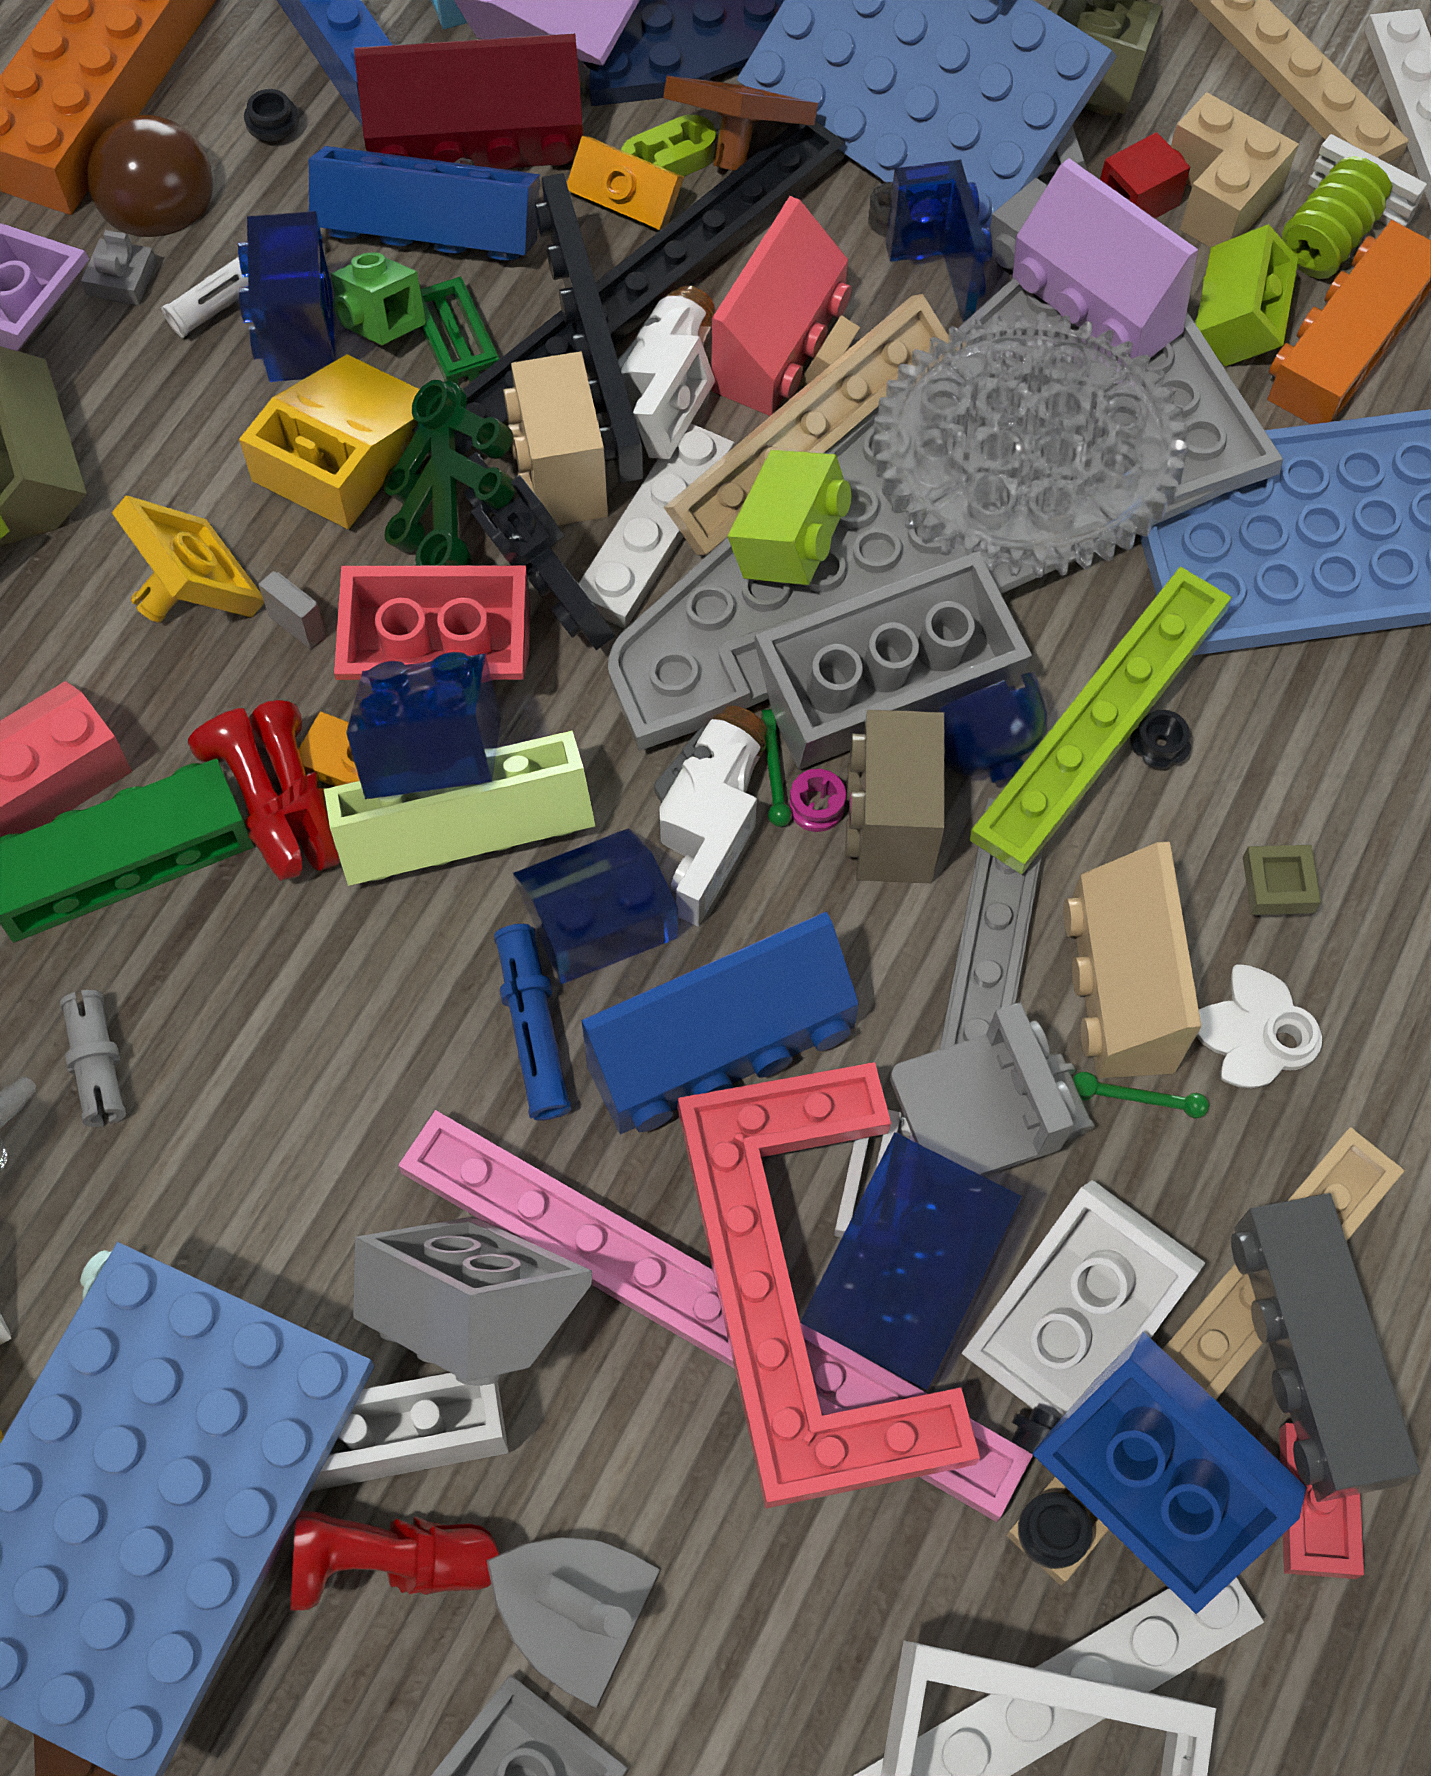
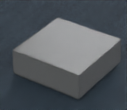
[258,571,326,650]

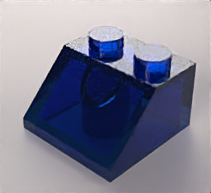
[513,828,678,985]

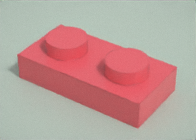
[1279,1423,1364,1579]

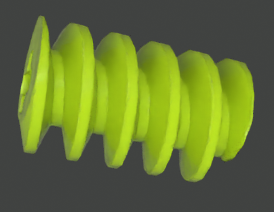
[1282,156,1393,279]

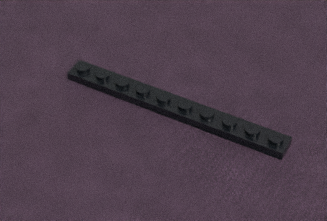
[412,121,845,458]

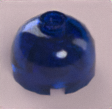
[939,672,1049,784]

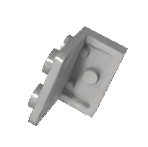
[890,1002,1076,1189]

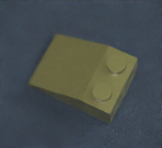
[1048,0,1162,115]

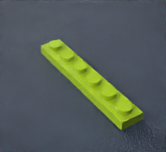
[970,566,1232,875]

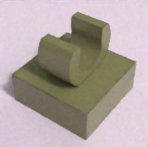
[1242,845,1321,915]

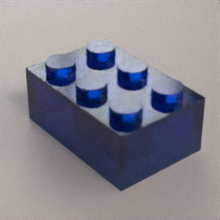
[800,1132,1022,1390]

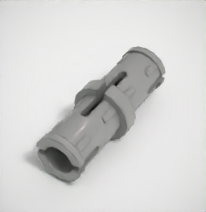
[60,990,126,1127]

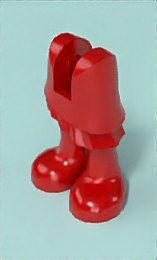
[188,700,340,881]
[290,1511,499,1611]

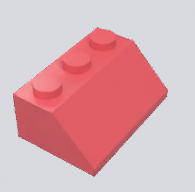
[711,196,852,416]
[334,566,531,680]
[0,681,132,837]

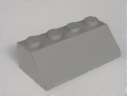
[754,551,1032,770]

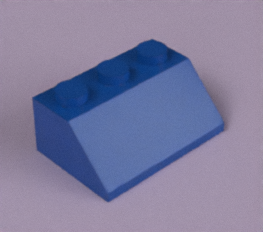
[1032,1332,1306,1614]

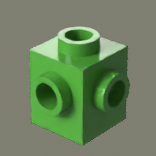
[330,253,426,345]

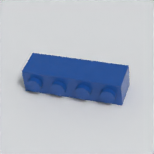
[277,0,392,126]
[309,146,540,260]

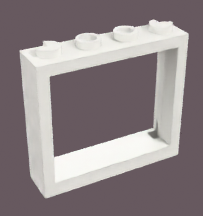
[880,1640,1216,1776]

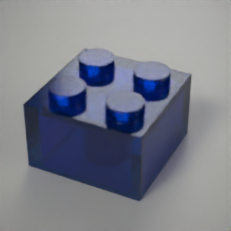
[238,211,336,382]
[346,652,501,799]

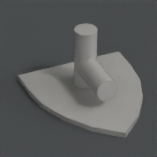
[486,1537,660,1708]

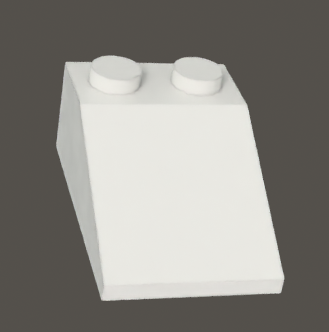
[962,1180,1205,1419]

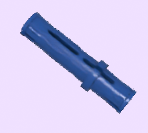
[494,924,572,1121]

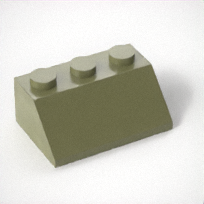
[0,346,87,546]

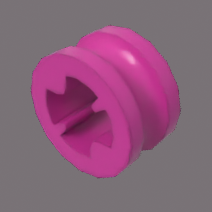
[789,769,846,832]

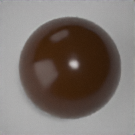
[87,115,213,237]

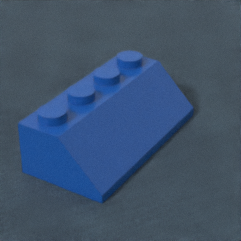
[581,912,859,1135]

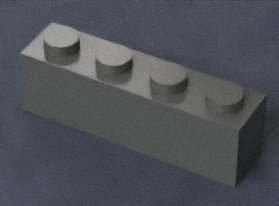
[1231,1193,1421,1503]

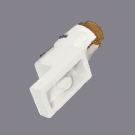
[618,286,715,459]
[654,706,767,927]

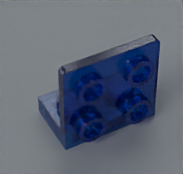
[885,159,992,322]

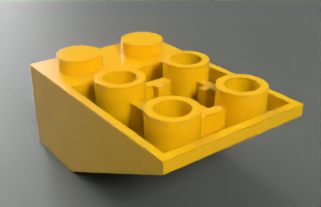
[239,354,419,530]

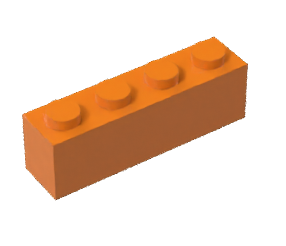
[1267,220,1431,424]

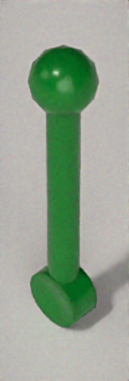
[761,709,792,827]
[1073,1072,1209,1119]

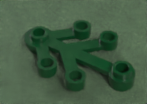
[383,380,515,566]

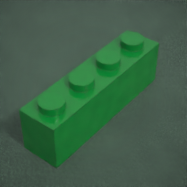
[0,758,254,943]

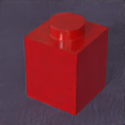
[1100,132,1191,219]

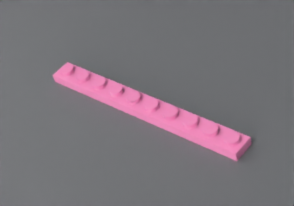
[398,1110,1033,1522]

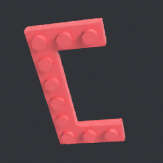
[677,1062,980,1509]

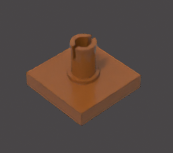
[663,76,818,170]

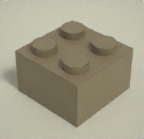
[845,709,944,883]

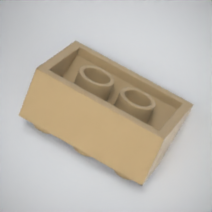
[1063,842,1202,1078]

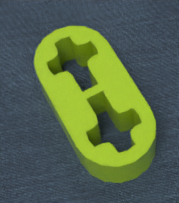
[621,114,716,176]

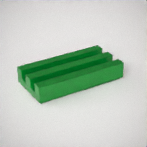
[420,276,499,386]

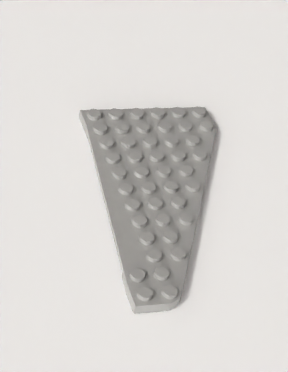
[608,278,1283,751]

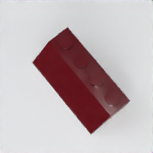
[354,33,583,169]

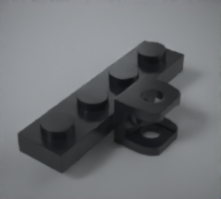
[463,451,615,650]

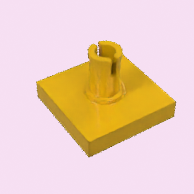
[112,495,264,622]

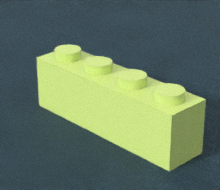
[324,731,595,886]

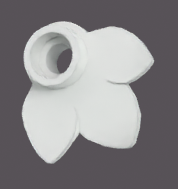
[1196,965,1322,1089]

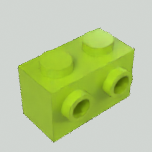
[1195,224,1298,366]
[727,450,851,585]

